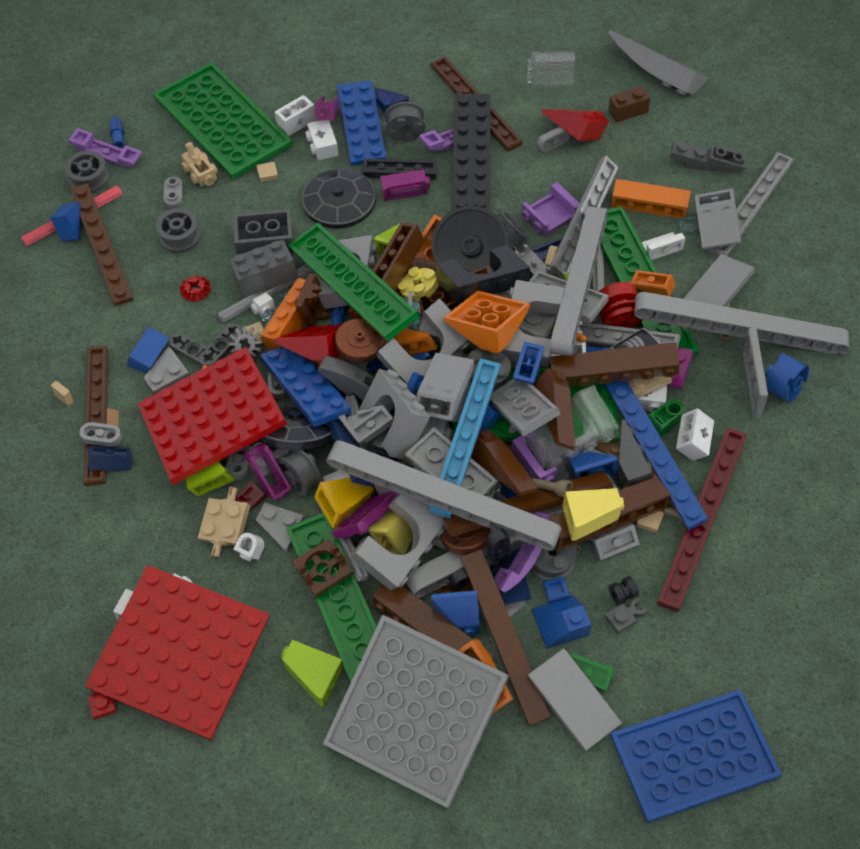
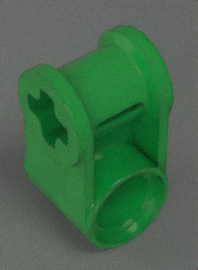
[648,399,684,438]

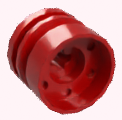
[598,282,644,328]

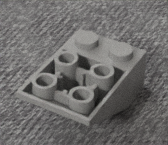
[695,188,741,250]
[416,353,475,422]

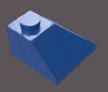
[568,452,617,479]
[431,590,480,638]
[532,596,591,649]

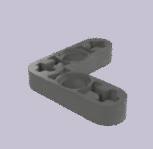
[168,323,242,368]

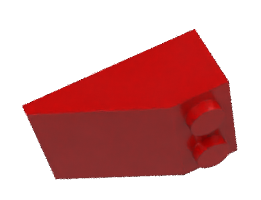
[541,108,609,141]

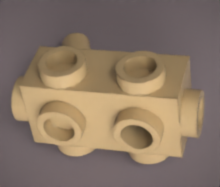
[181,142,218,187]

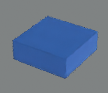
[542,576,570,603]

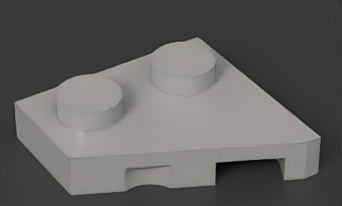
[256,502,304,553]

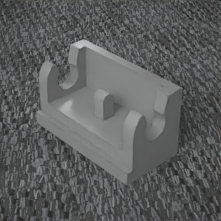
[514,244,555,278]

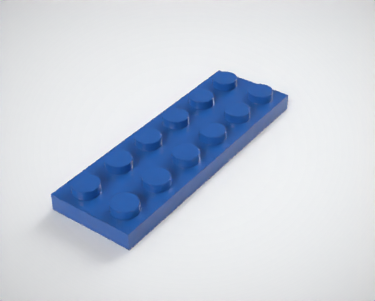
[337,80,387,166]
[260,347,352,427]

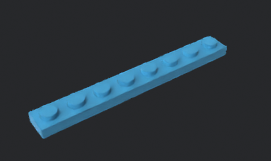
[429,359,501,519]

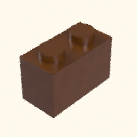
[608,86,650,123]

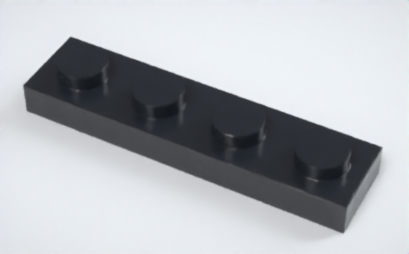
[362,158,437,179]

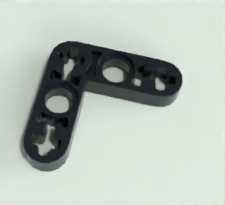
[448,528,510,590]

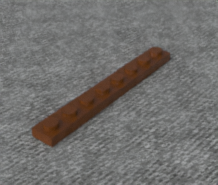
[70,183,133,307]

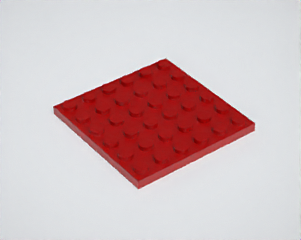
[137,347,288,485]
[85,565,270,740]

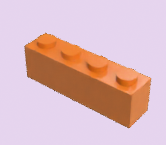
[611,179,691,219]
[260,278,317,351]

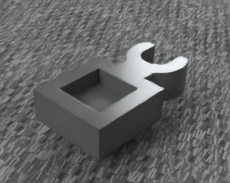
[605,598,647,634]

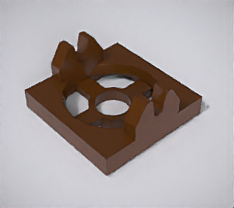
[295,273,333,327]
[292,539,353,598]

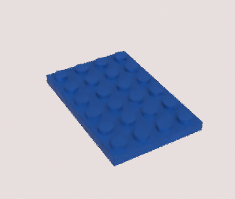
[610,689,782,824]

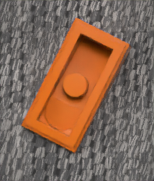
[630,270,675,296]

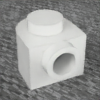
[250,292,276,320]
[234,533,264,562]

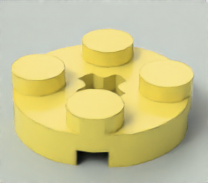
[398,267,439,302]

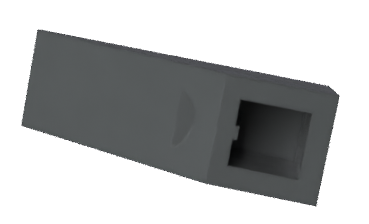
[617,419,652,487]

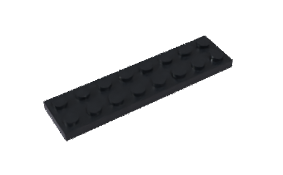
[452,94,491,211]

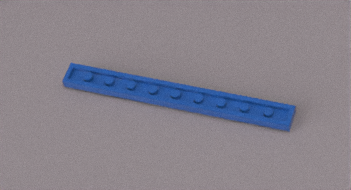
[601,348,708,531]

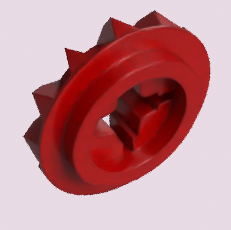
[179,274,211,301]

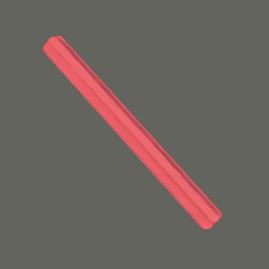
[21,186,122,246]

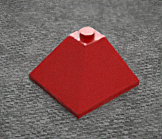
[274,324,342,362]

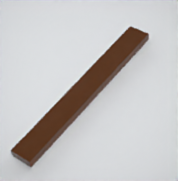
[430,56,523,152]
[84,345,108,486]
[442,471,613,537]
[460,549,551,727]

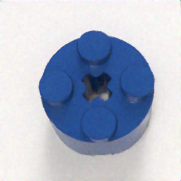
[765,353,810,402]

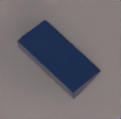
[87,447,132,471]

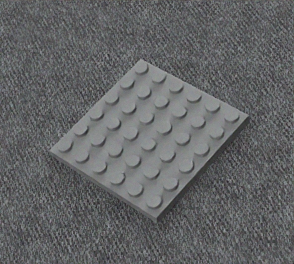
[323,615,509,808]

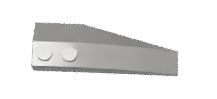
[608,30,709,96]

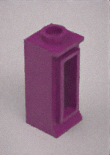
[316,96,339,120]
[380,169,431,202]
[243,443,292,500]

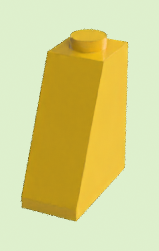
[315,477,374,528]

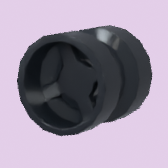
[608,576,639,605]

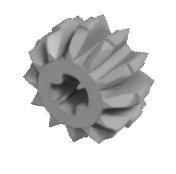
[228,326,263,358]

